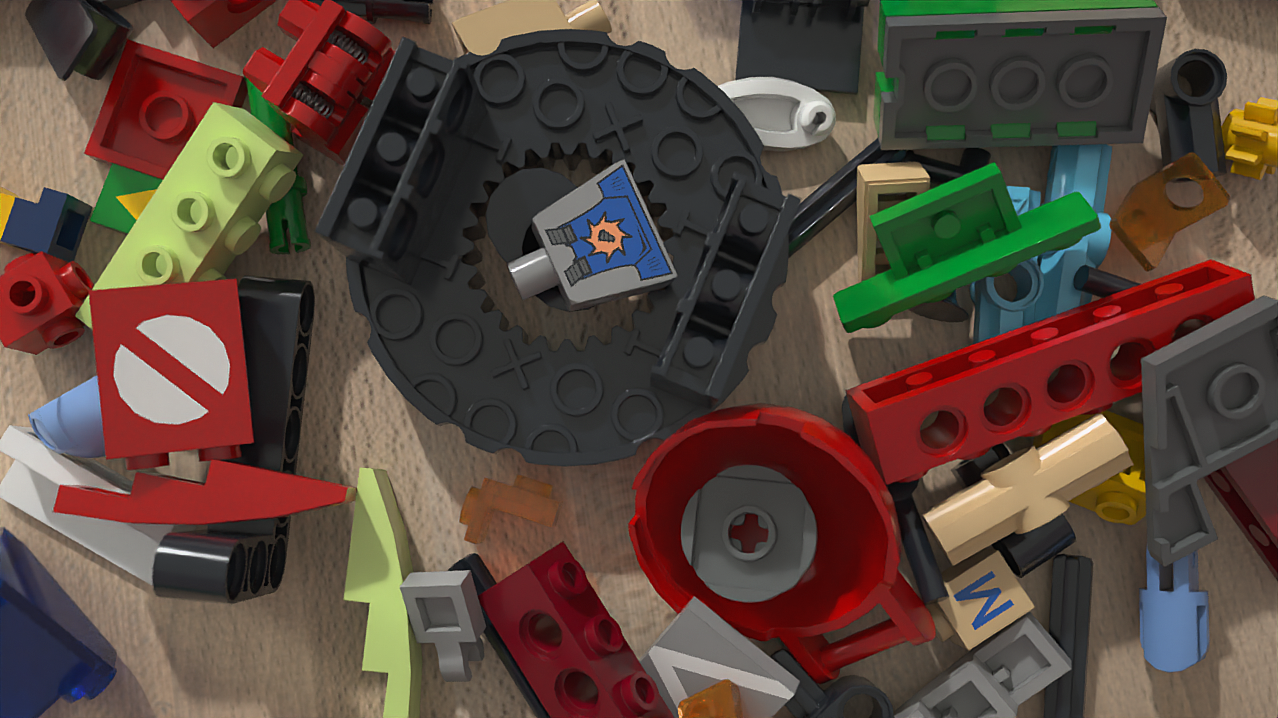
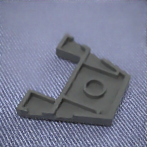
[1141,295,1278,567]

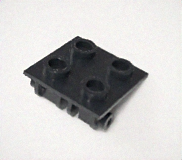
[735,0,870,95]

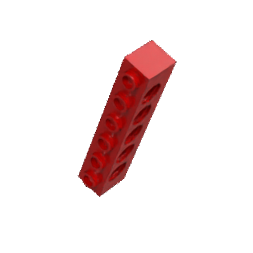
[845,259,1255,485]

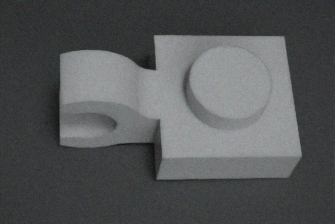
[400,570,486,682]

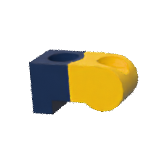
[0,186,92,262]

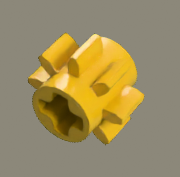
[1221,97,1278,180]

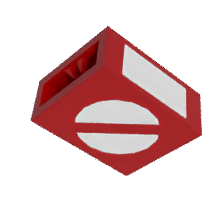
[88,279,254,470]

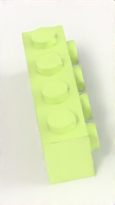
[75,102,304,329]

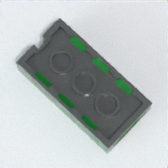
[873,0,1167,150]

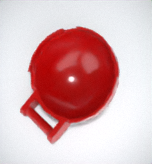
[628,403,936,684]

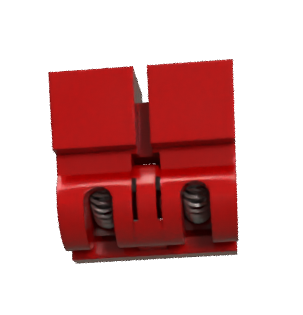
[243,0,396,167]

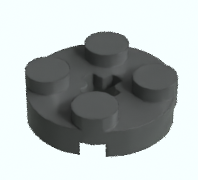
[681,465,818,602]

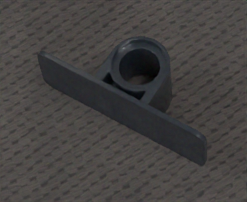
[25,0,134,81]

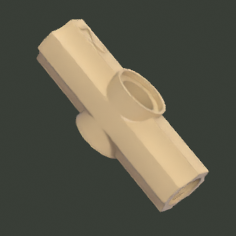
[921,414,1133,566]

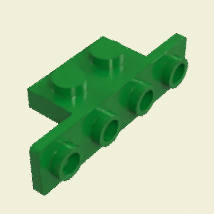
[833,162,1101,333]

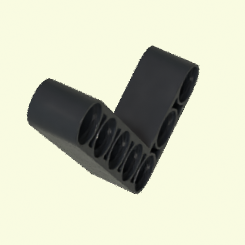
[152,275,315,604]

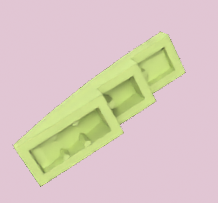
[343,467,422,718]

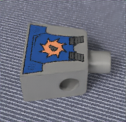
[506,159,678,311]

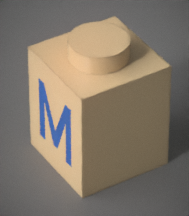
[925,548,1035,651]

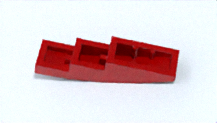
[53,459,357,525]

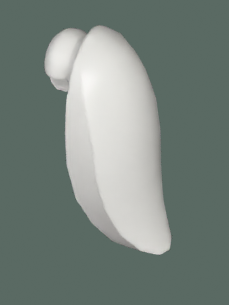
[718,77,836,151]

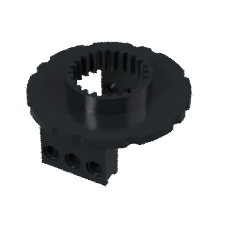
[314,29,802,467]

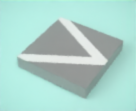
[639,596,800,718]

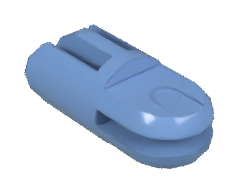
[1139,548,1210,673]

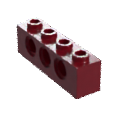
[478,541,674,718]

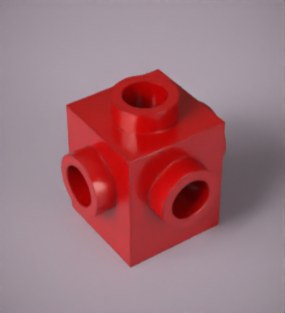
[0,251,94,355]

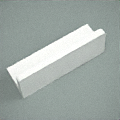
[0,425,197,585]

